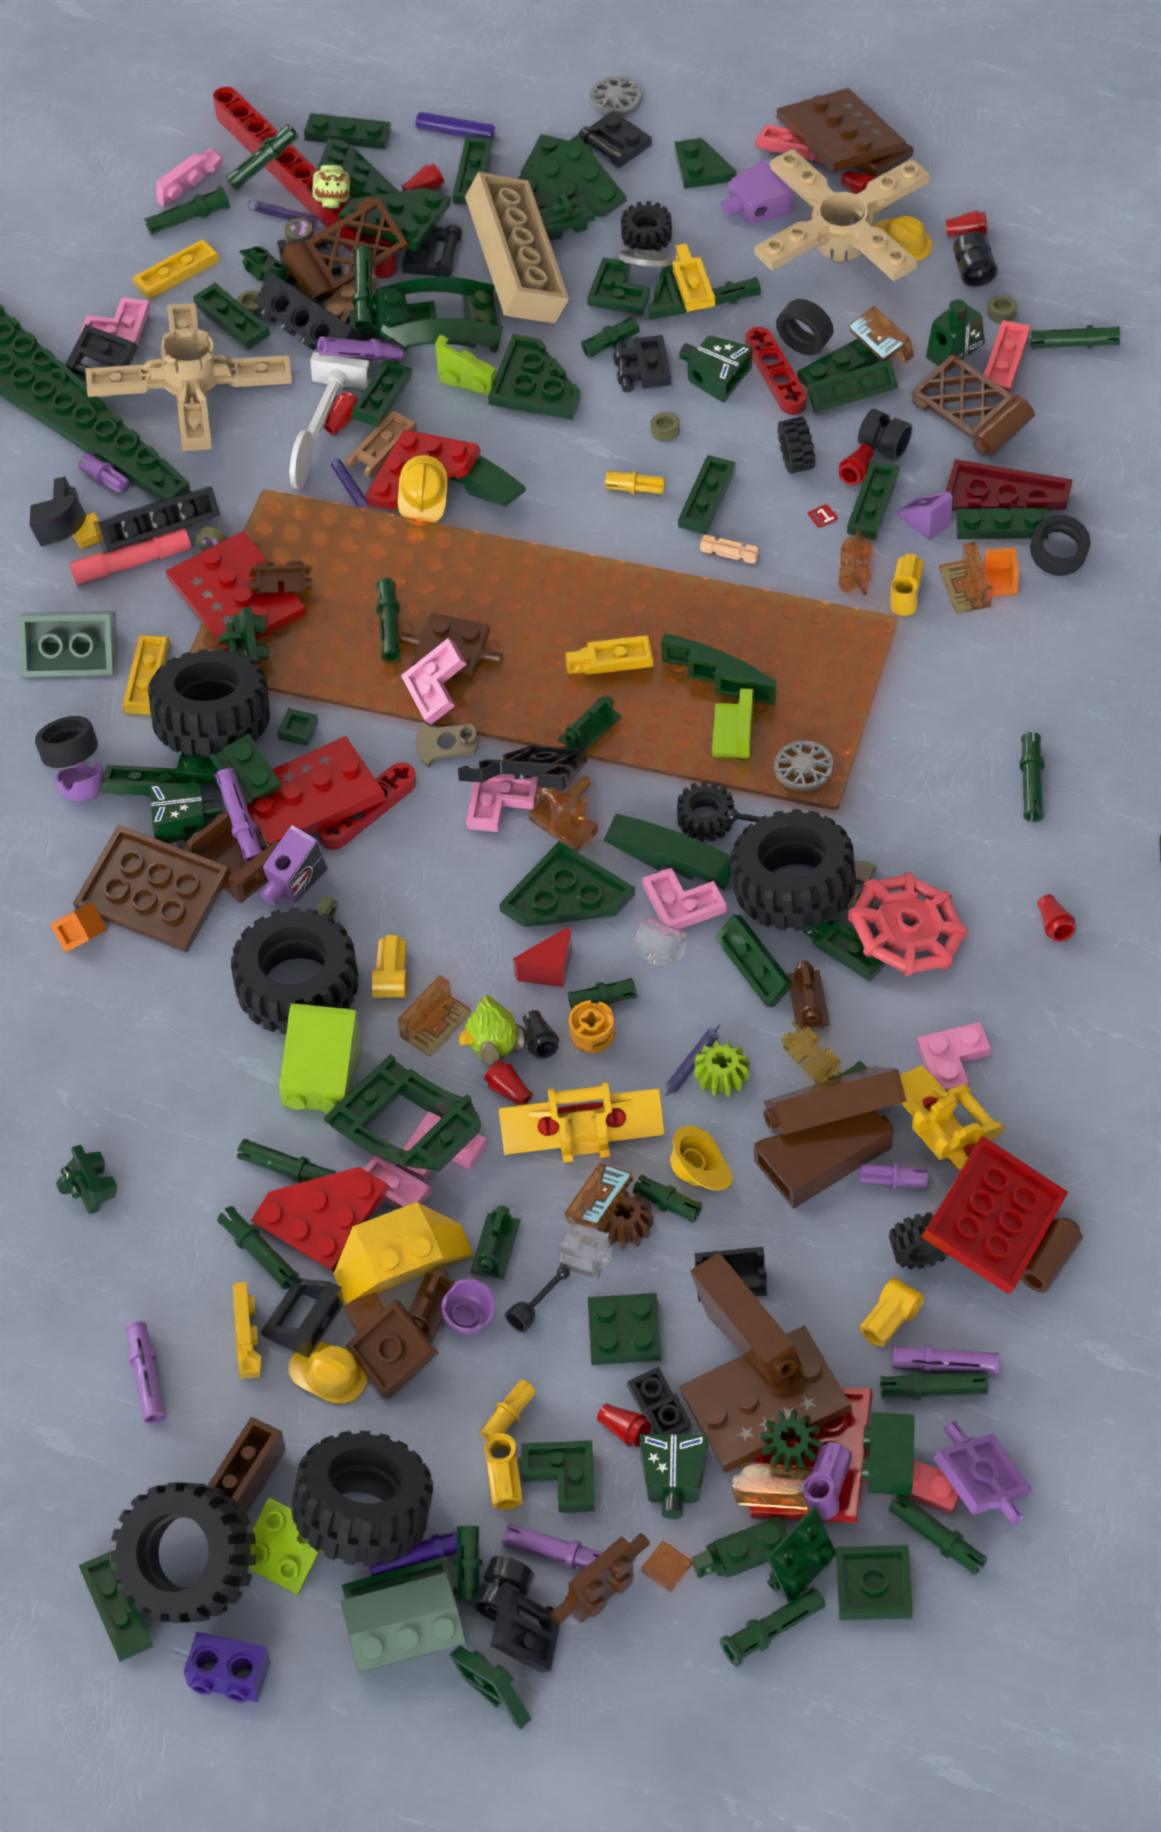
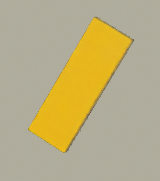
[132,239,220,300]
[122,635,170,715]

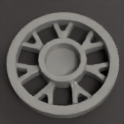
[590,76,641,115]
[619,249,672,267]
[774,740,833,791]

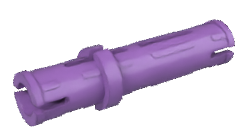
[317,336,403,362]
[215,768,262,863]
[125,1321,165,1424]
[892,1345,999,1375]
[502,1523,603,1570]

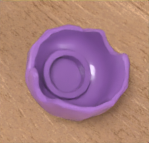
[55,761,104,802]
[441,1279,495,1335]

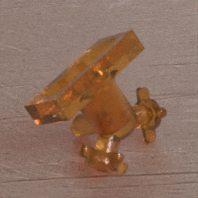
[529,776,598,852]

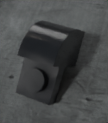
[29,476,86,546]

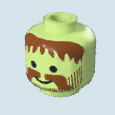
[313,165,350,208]

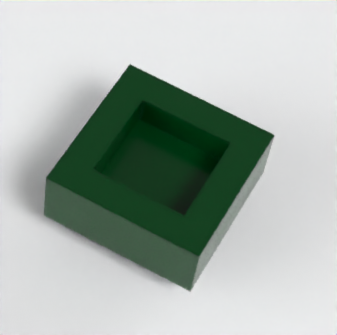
[277,708,319,746]

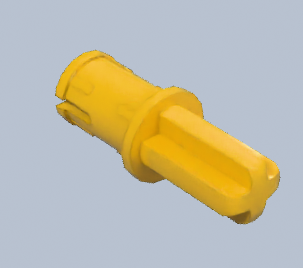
[605,470,666,494]
[479,1379,536,1441]

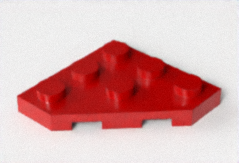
[365,429,481,510]
[250,1167,390,1272]

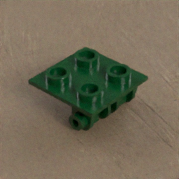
[766,1506,836,1603]

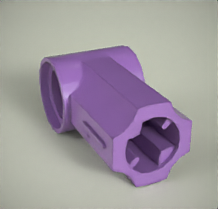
[802,1442,852,1520]

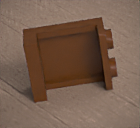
[187,811,279,904]

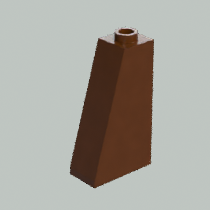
[764,1066,907,1135]
[754,1110,894,1209]
[690,1252,802,1386]

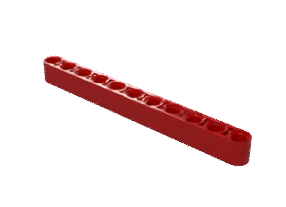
[213,86,397,279]

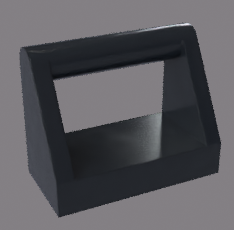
[261,1278,344,1358]

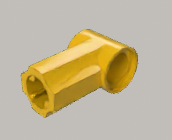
[890,553,924,616]
[372,935,407,998]
[859,1277,925,1347]
[484,1433,523,1511]

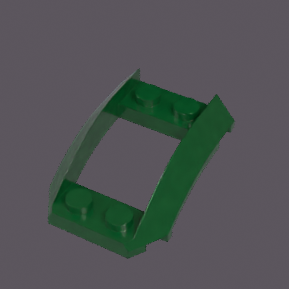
[374,276,503,353]
[324,1054,481,1172]

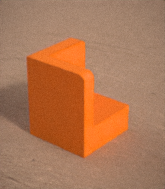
[984,547,1019,597]
[50,902,107,953]

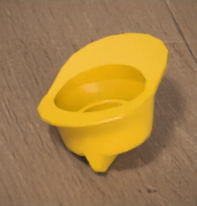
[872,216,932,261]
[398,455,447,528]
[670,1125,733,1191]
[288,1342,367,1404]

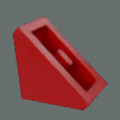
[513,927,572,987]

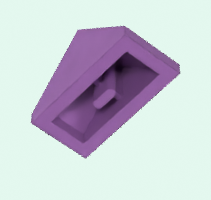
[897,491,952,540]

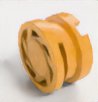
[568,1000,615,1053]

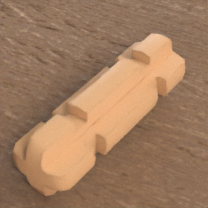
[700,535,759,564]

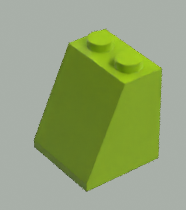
[279,1003,362,1113]

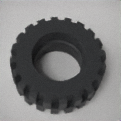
[148,649,270,758]
[730,809,856,931]
[231,908,359,1034]
[292,1430,434,1566]
[110,1482,257,1623]

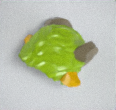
[459,995,526,1066]

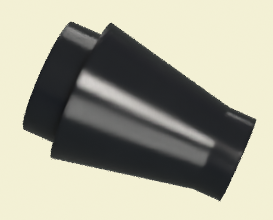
[522,1010,559,1059]

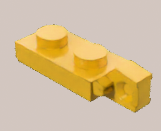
[672,243,715,312]
[565,635,653,674]
[233,1282,261,1379]

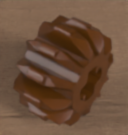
[596,1189,654,1250]

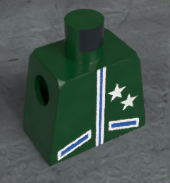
[926,299,985,371]
[679,335,752,403]
[150,783,223,844]
[640,1434,708,1519]

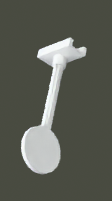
[290,352,371,490]

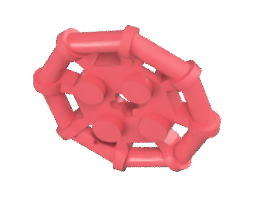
[848,872,967,977]

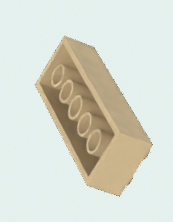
[465,172,569,324]

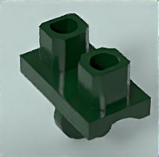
[539,194,595,241]
[218,607,270,664]
[56,1145,117,1214]

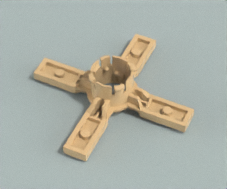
[754,148,930,281]
[85,303,292,451]

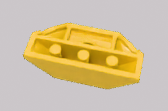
[334,1202,474,1306]

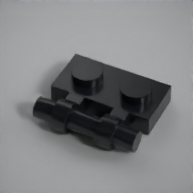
[613,335,671,393]

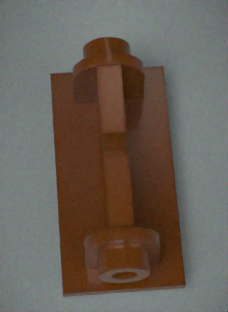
[249,561,312,594]
[787,960,829,1030]
[409,1267,455,1342]

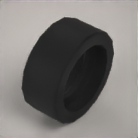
[776,298,834,355]
[1030,515,1091,576]
[35,716,98,768]

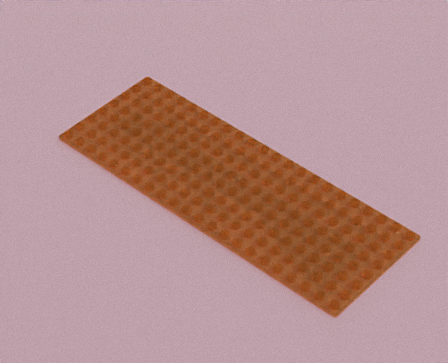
[190,489,898,810]

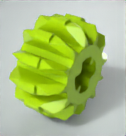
[694,1040,750,1097]

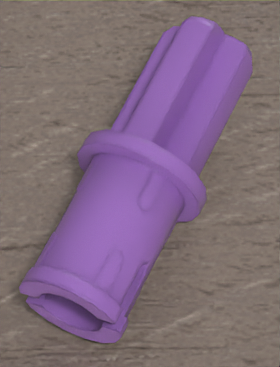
[78,453,129,494]
[859,1162,928,1189]

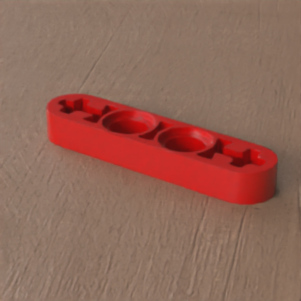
[746,327,806,415]
[318,762,416,850]

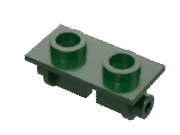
[239,246,294,285]
[558,695,622,751]
[470,1205,521,1279]

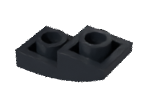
[627,1367,692,1435]

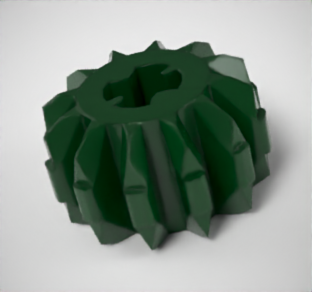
[760,1410,821,1472]

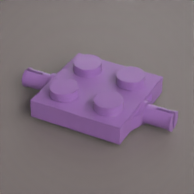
[934,1421,1032,1525]

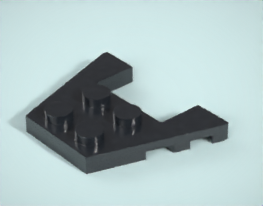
[458,745,588,789]

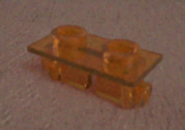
[838,530,873,595]

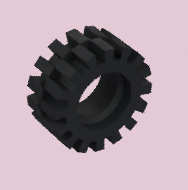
[621,201,672,251]
[777,416,816,474]
[677,781,734,842]
[889,1212,949,1269]

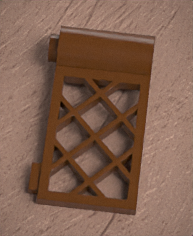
[282,196,408,304]
[911,354,1035,456]
[1020,1218,1083,1293]

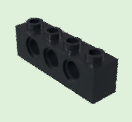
[253,273,365,350]
[93,486,221,551]

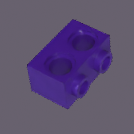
[183,1631,270,1702]

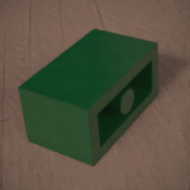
[862,1412,915,1496]

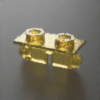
[781,1021,842,1084]

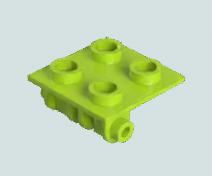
[248,1497,324,1595]

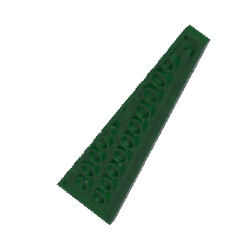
[0,304,190,501]

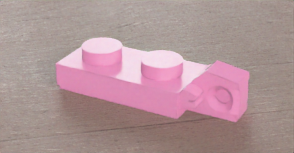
[156,148,222,207]

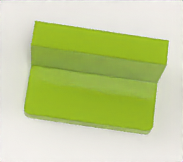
[712,689,753,758]

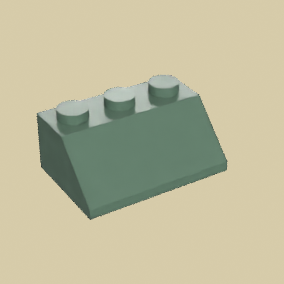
[18,611,117,677]
[340,1573,466,1673]

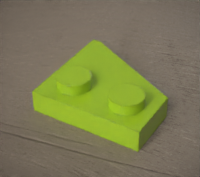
[435,335,496,395]

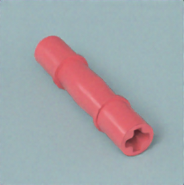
[69,527,191,586]

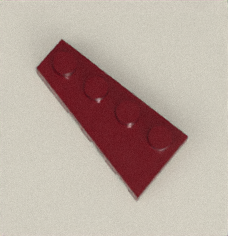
[946,459,1073,511]

